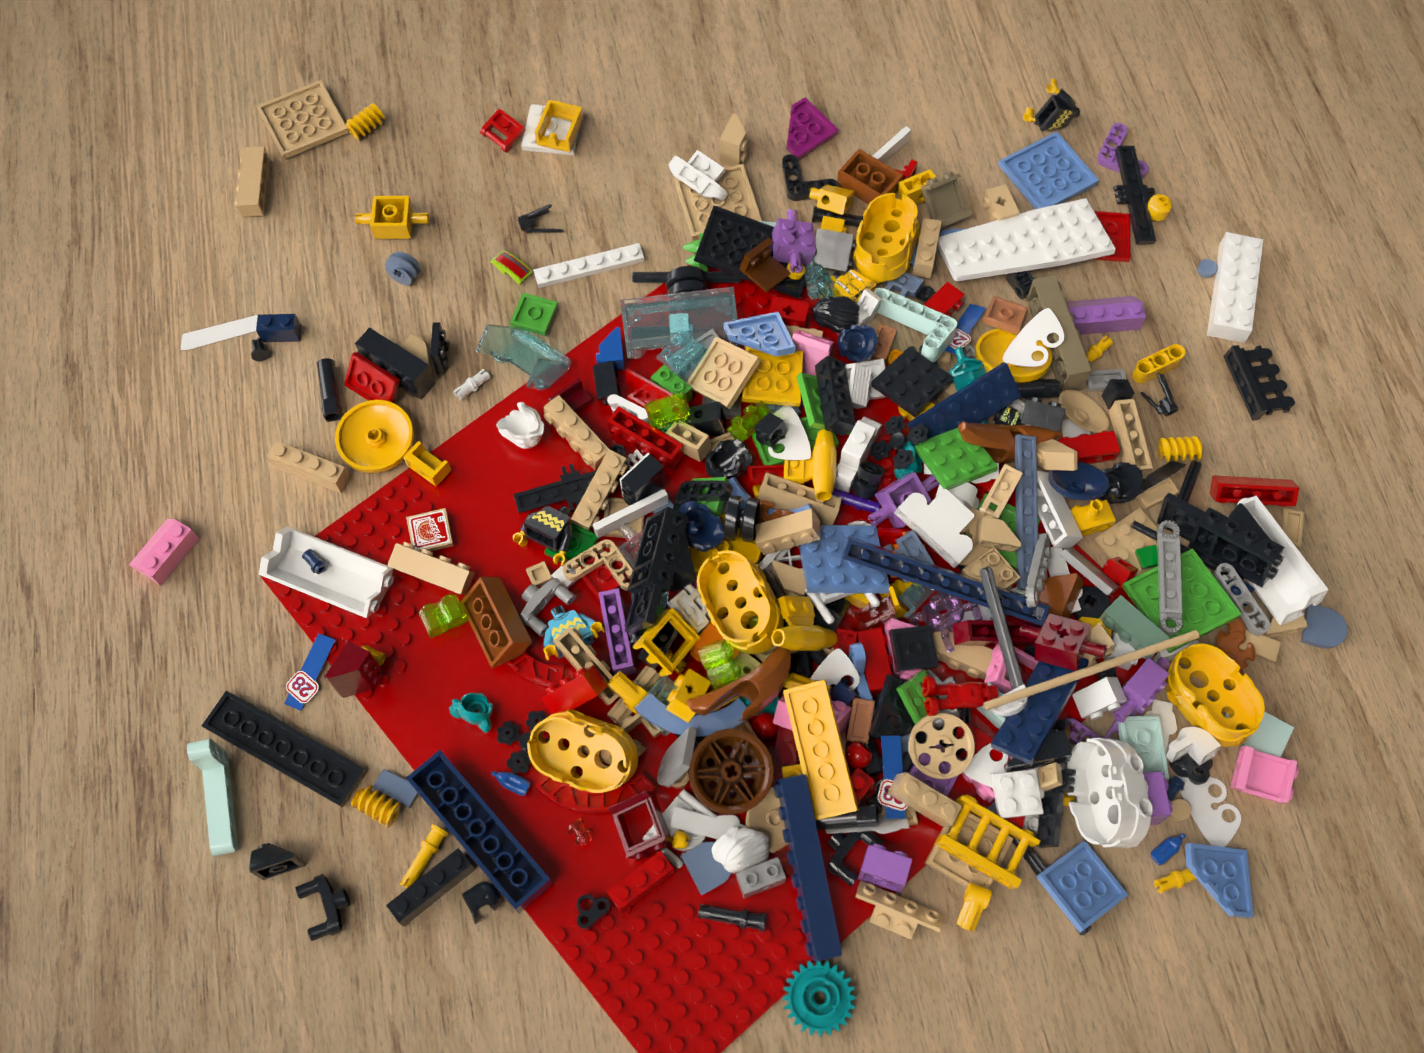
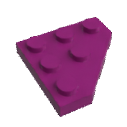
[786,97,838,160]

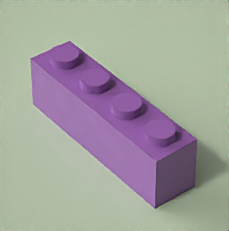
[599,588,637,675]

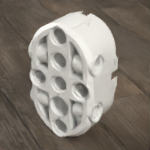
[1067,738,1153,848]

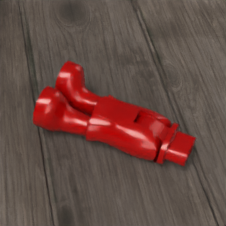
[922,676,998,716]

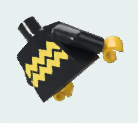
[1023,78,1080,131]
[513,506,573,566]

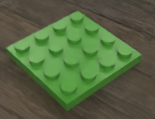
[1122,548,1242,653]

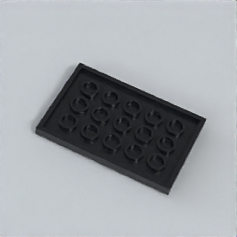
[694,205,809,299]

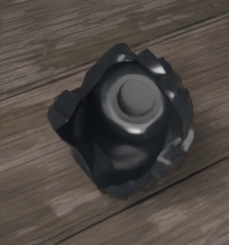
[812,296,860,333]
[705,439,753,479]
[1098,462,1144,504]

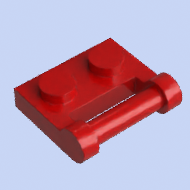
[480,108,526,153]

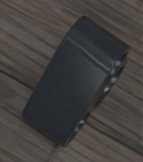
[576,894,611,931]

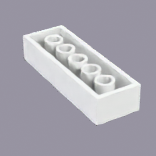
[1207,232,1263,343]

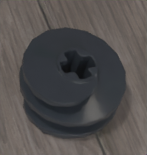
[1072,586,1109,620]

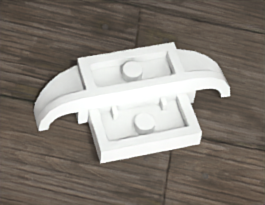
[669,150,729,201]

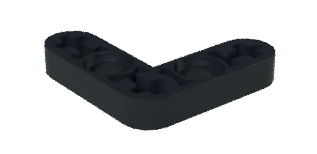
[782,154,839,201]
[673,480,732,510]

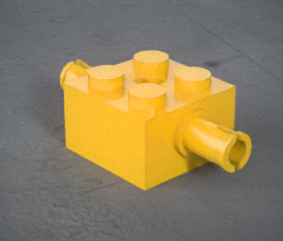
[355,196,430,239]

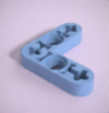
[848,642,876,716]

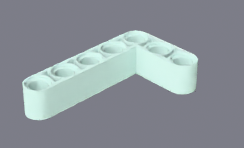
[874,288,957,362]
[187,738,238,857]

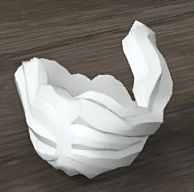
[496,402,544,449]
[712,826,769,873]

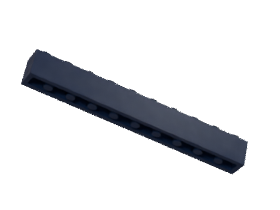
[842,536,1050,626]

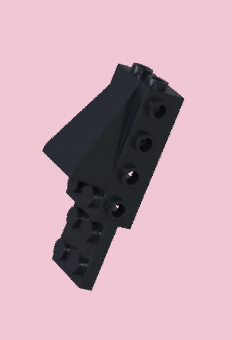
[1157,493,1285,588]
[624,507,696,635]

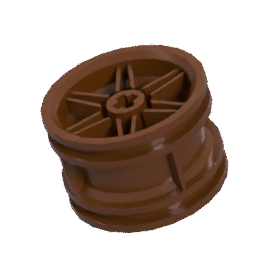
[688,729,774,814]

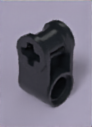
[1006,271,1035,299]

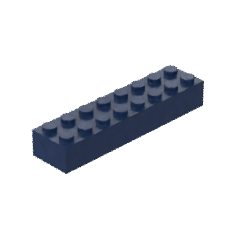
[406,750,553,914]

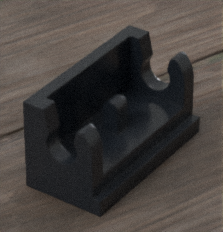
[593,361,622,405]

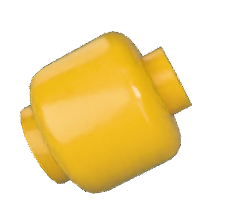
[1148,194,1172,221]

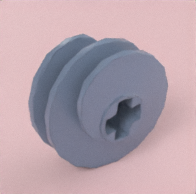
[385,251,421,285]

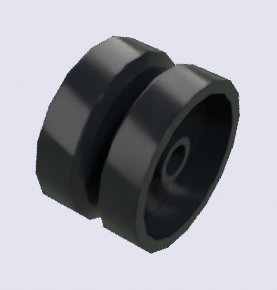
[665,266,709,311]
[724,495,760,543]

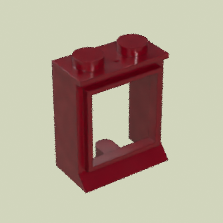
[608,790,673,861]

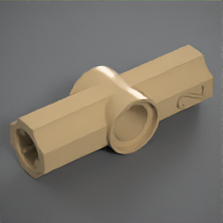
[607,665,661,726]

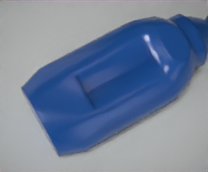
[492,771,531,796]
[1150,833,1186,866]

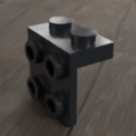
[1020,397,1066,432]

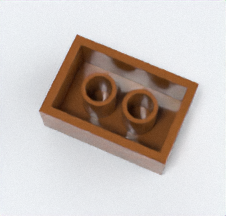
[837,149,903,204]

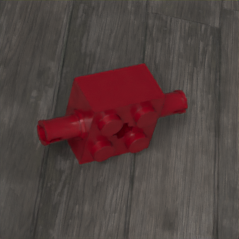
[1019,613,1107,671]

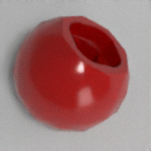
[752,712,779,739]
[845,742,872,768]

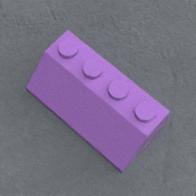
[1067,296,1146,335]

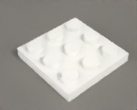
[521,104,580,155]

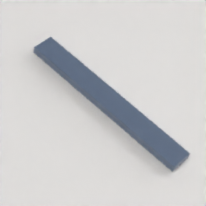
[1015,434,1038,591]

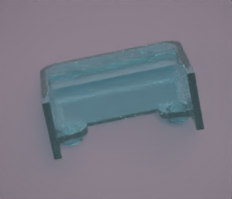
[475,324,572,390]

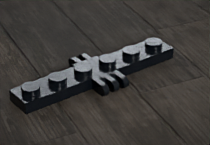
[1113,145,1156,245]
[513,461,630,514]
[1036,719,1076,848]

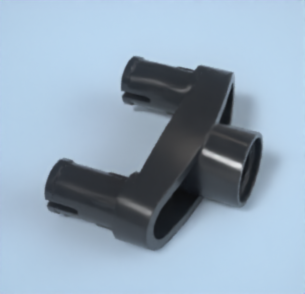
[826,831,884,887]
[295,874,350,941]

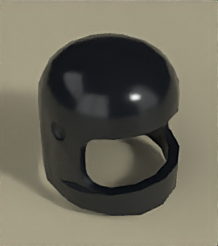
[461,881,501,925]

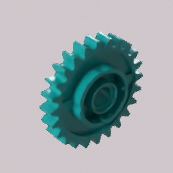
[782,961,856,1037]

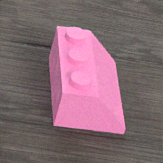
[129,519,199,586]

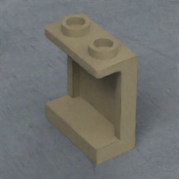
[921,171,972,228]

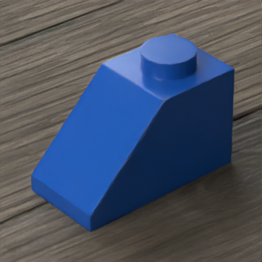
[596,327,624,370]

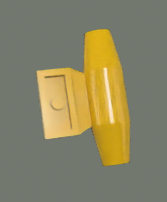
[784,429,837,501]
[771,596,837,651]

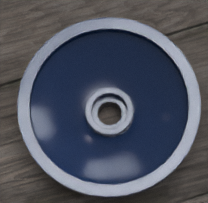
[1048,461,1109,501]

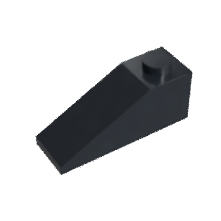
[1004,729,1072,773]

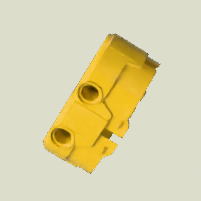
[853,193,921,283]
[697,551,784,654]
[1165,644,1265,747]
[527,709,638,793]

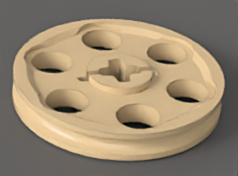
[908,713,975,779]

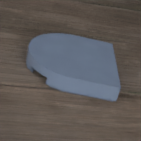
[1301,604,1348,649]
[680,842,731,895]

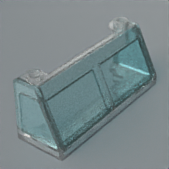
[620,287,739,359]

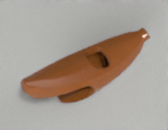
[958,421,1063,464]
[687,646,791,721]

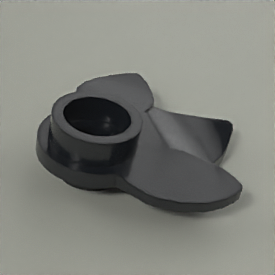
[1169,753,1213,785]

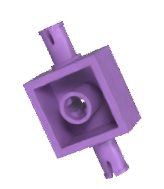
[772,209,816,273]
[868,472,939,528]
[1113,657,1170,723]

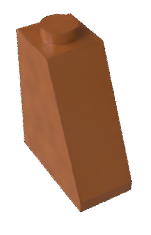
[1039,573,1083,627]

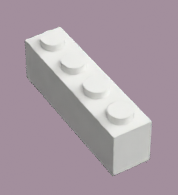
[1037,471,1083,548]

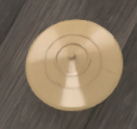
[1059,390,1109,433]
[746,787,789,853]

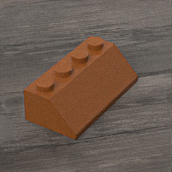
[460,577,532,668]

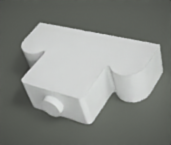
[834,417,882,493]
[894,489,974,568]

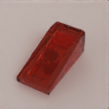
[854,596,897,631]

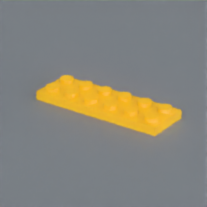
[783,680,858,820]

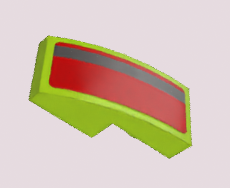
[491,250,533,284]

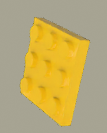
[742,346,803,407]

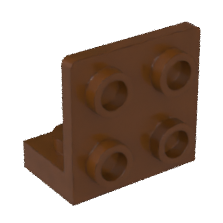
[739,238,790,292]

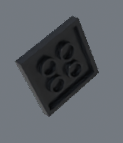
[871,346,954,418]

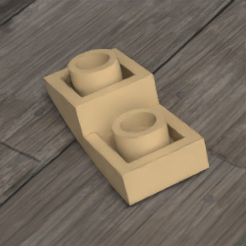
[1239,630,1281,662]

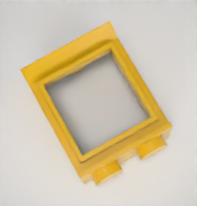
[535,100,583,153]
[632,608,700,677]

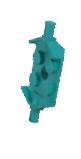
[948,347,987,424]

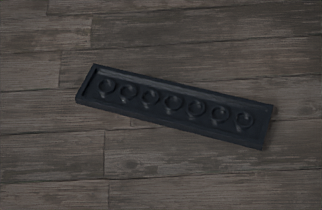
[201,691,366,807]

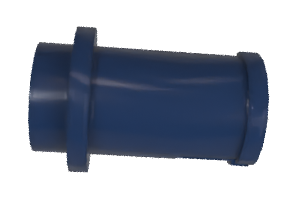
[302,549,326,574]
[1167,776,1185,801]

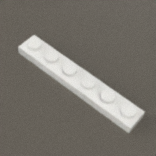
[533,243,644,288]

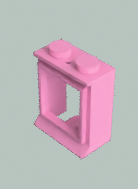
[984,644,1039,694]

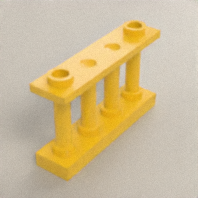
[934,795,1040,890]

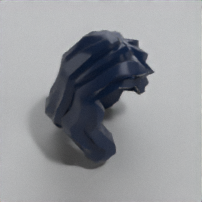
[837,324,879,363]
[679,500,724,552]

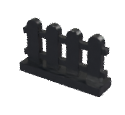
[1223,345,1295,421]

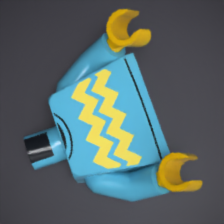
[543,606,606,660]

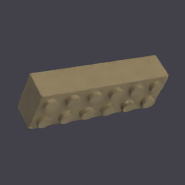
[1026,275,1092,393]

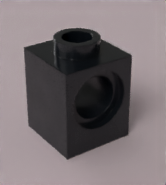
[1101,379,1134,409]
[754,412,787,448]

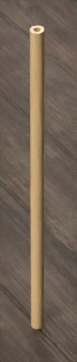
[983,630,1199,711]

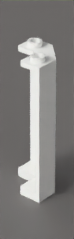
[1227,496,1328,626]
[259,526,394,618]

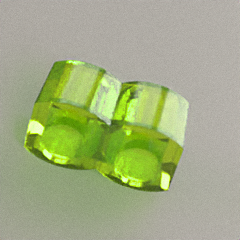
[418,595,468,638]
[698,639,742,690]

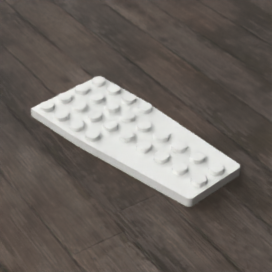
[937,198,1116,281]

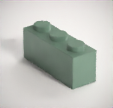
[1099,595,1170,660]

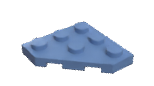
[724,312,795,356]
[1185,843,1254,918]

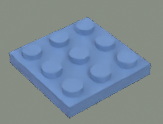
[1036,840,1128,933]

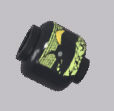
[992,405,1022,425]

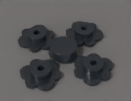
[870,416,929,469]
[497,710,550,774]

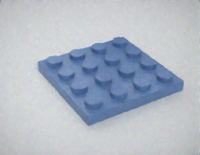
[998,131,1099,209]
[799,525,890,593]

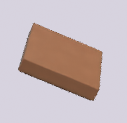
[983,296,1029,335]

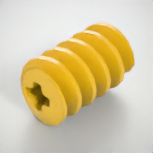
[345,103,385,141]
[1158,436,1203,462]
[351,785,401,828]

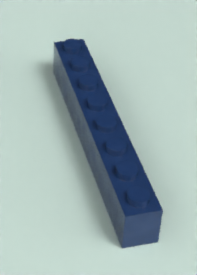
[774,774,842,961]

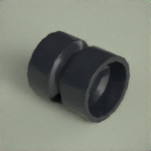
[851,461,885,499]

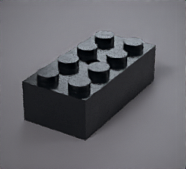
[355,327,436,400]

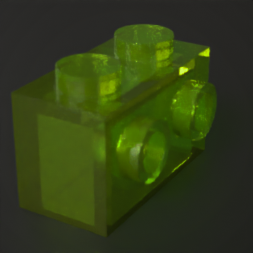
[644,391,691,429]
[726,401,771,442]

